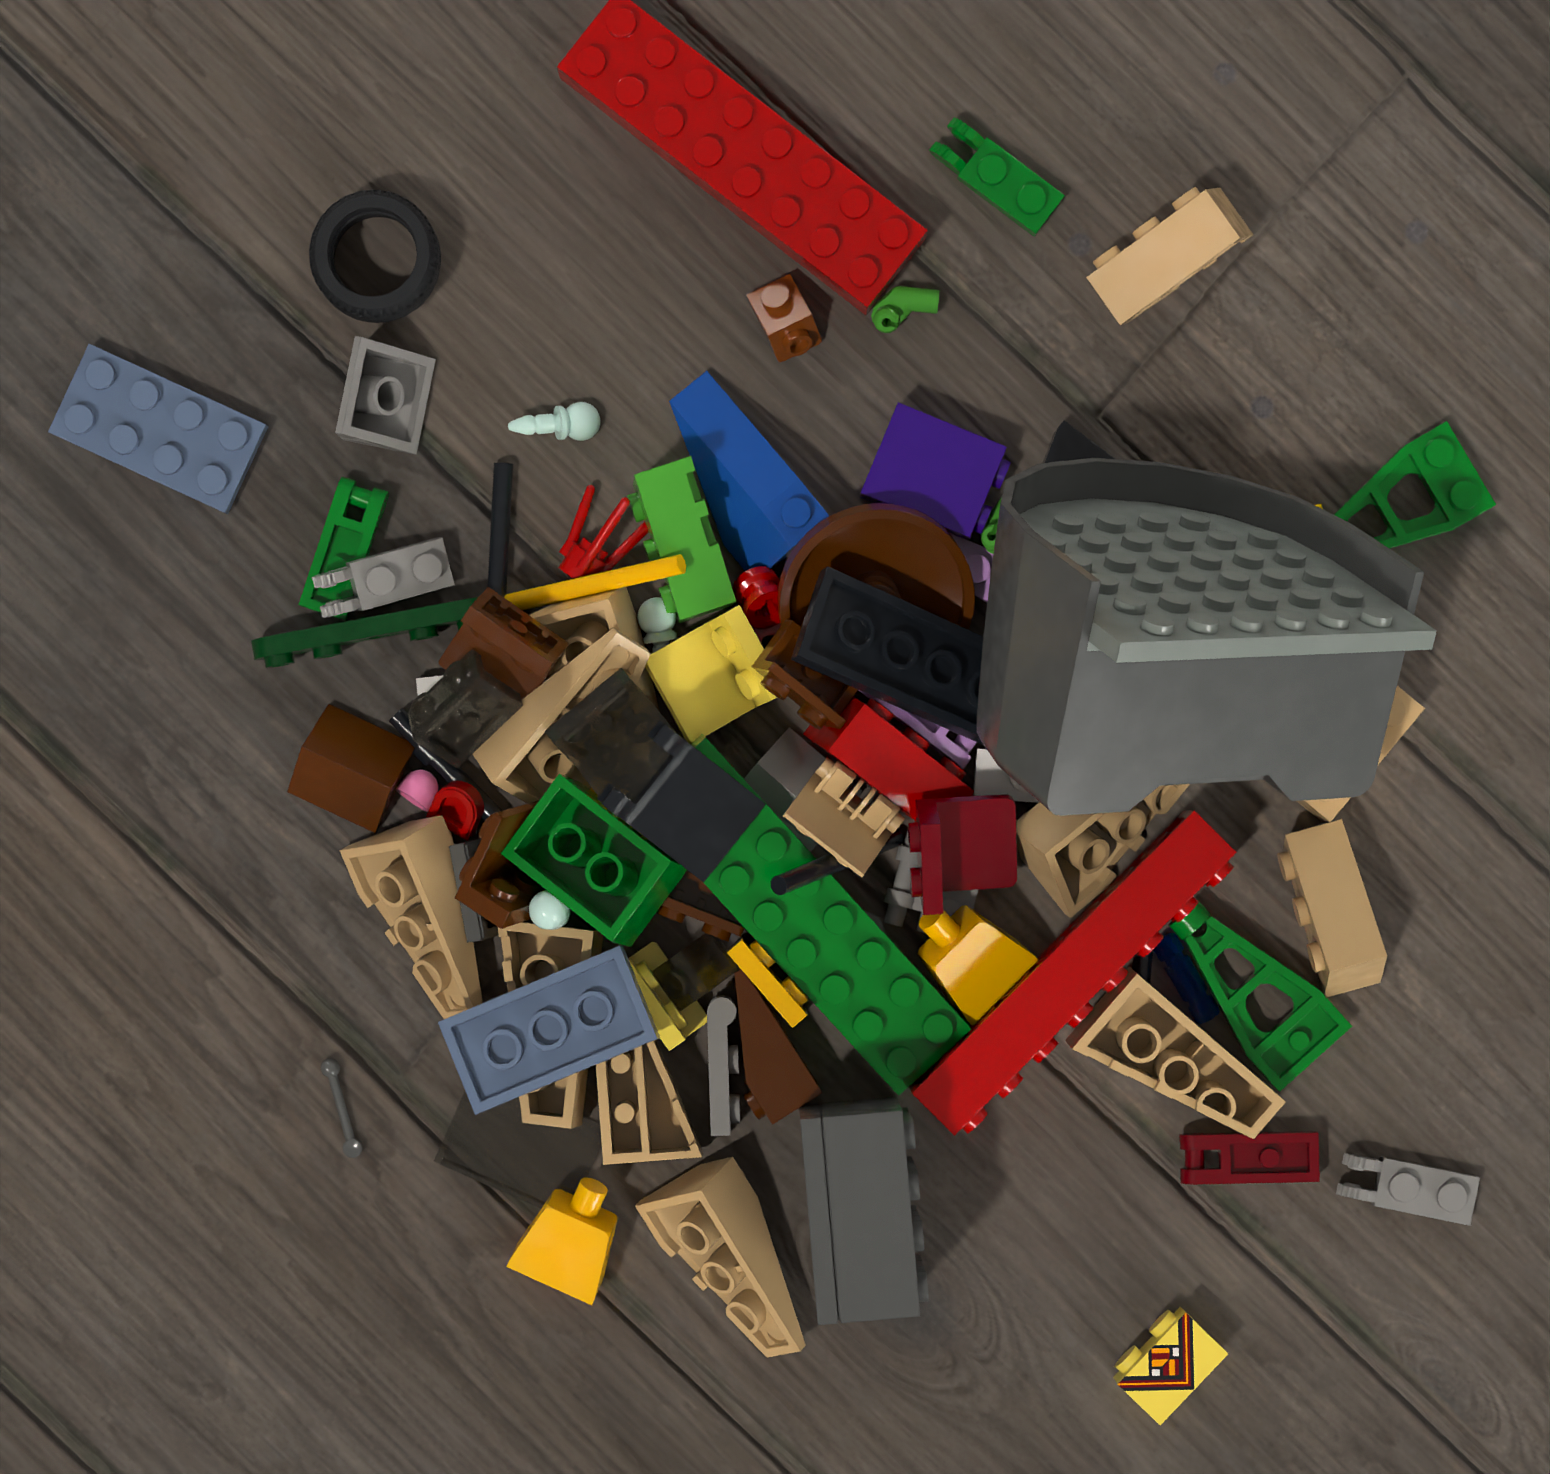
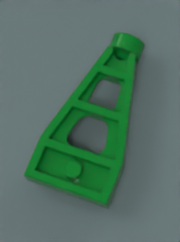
[1333,421,1496,549]
[1169,899,1352,1092]

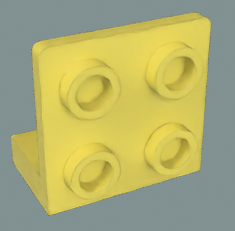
[645,605,777,744]

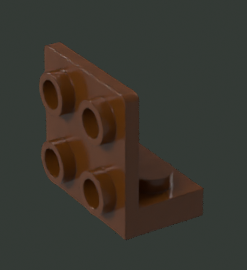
[439,587,569,712]
[455,800,546,929]

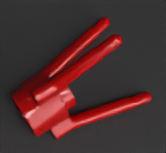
[558,485,649,579]

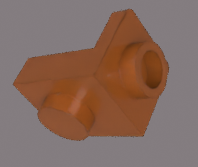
[746,274,822,362]

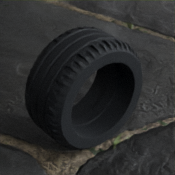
[309,190,441,323]

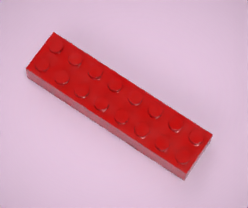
[557,0,928,315]
[909,810,1237,1136]

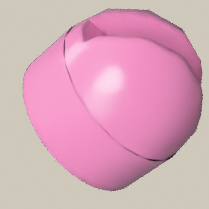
[396,770,438,812]

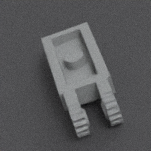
[312,537,455,618]
[1336,1153,1480,1226]

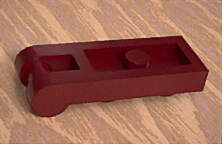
[1179,1131,1320,1185]

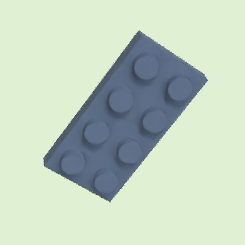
[48,344,269,514]
[438,945,660,1115]

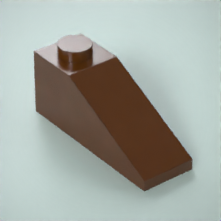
[735,968,822,1125]

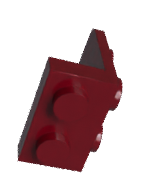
[908,794,1017,915]

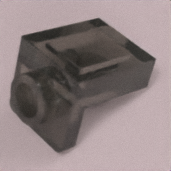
[653,933,740,1011]

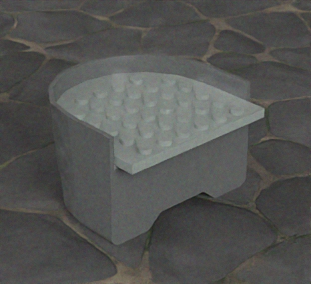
[977,458,1437,816]

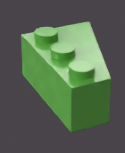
[627,456,736,623]

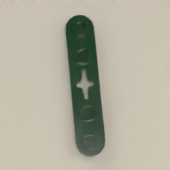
[251,597,478,668]

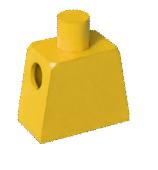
[917,905,1038,1026]
[506,1177,618,1305]

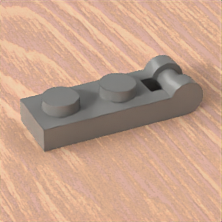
[707,995,740,1136]

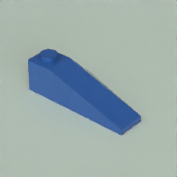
[669,371,829,571]

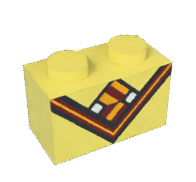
[1113,1307,1228,1425]

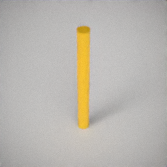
[504,554,686,610]

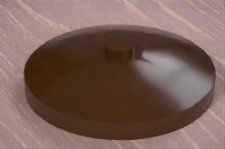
[777,503,975,695]

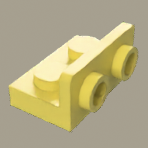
[628,942,707,1051]

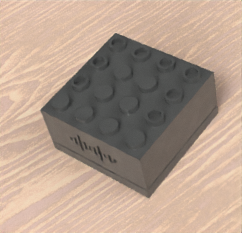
[799,1096,929,1325]

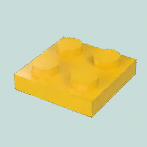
[727,937,808,1028]

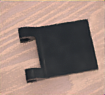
[597,720,766,882]

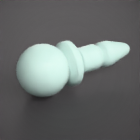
[508,402,601,441]
[637,597,678,653]
[529,890,570,930]

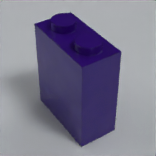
[860,402,1011,540]

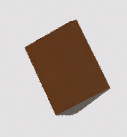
[287,704,415,833]

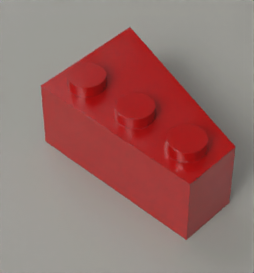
[803,697,974,822]

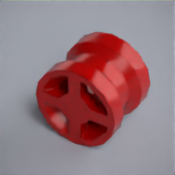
[732,566,780,629]

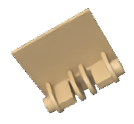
[783,757,905,877]

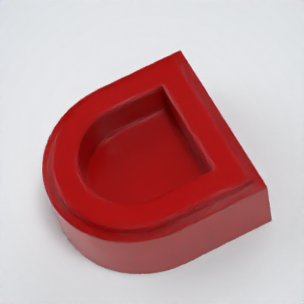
[426,781,484,841]

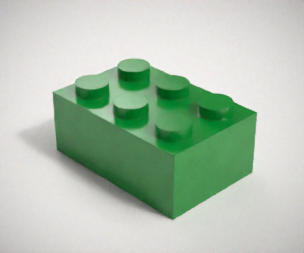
[501,774,687,947]

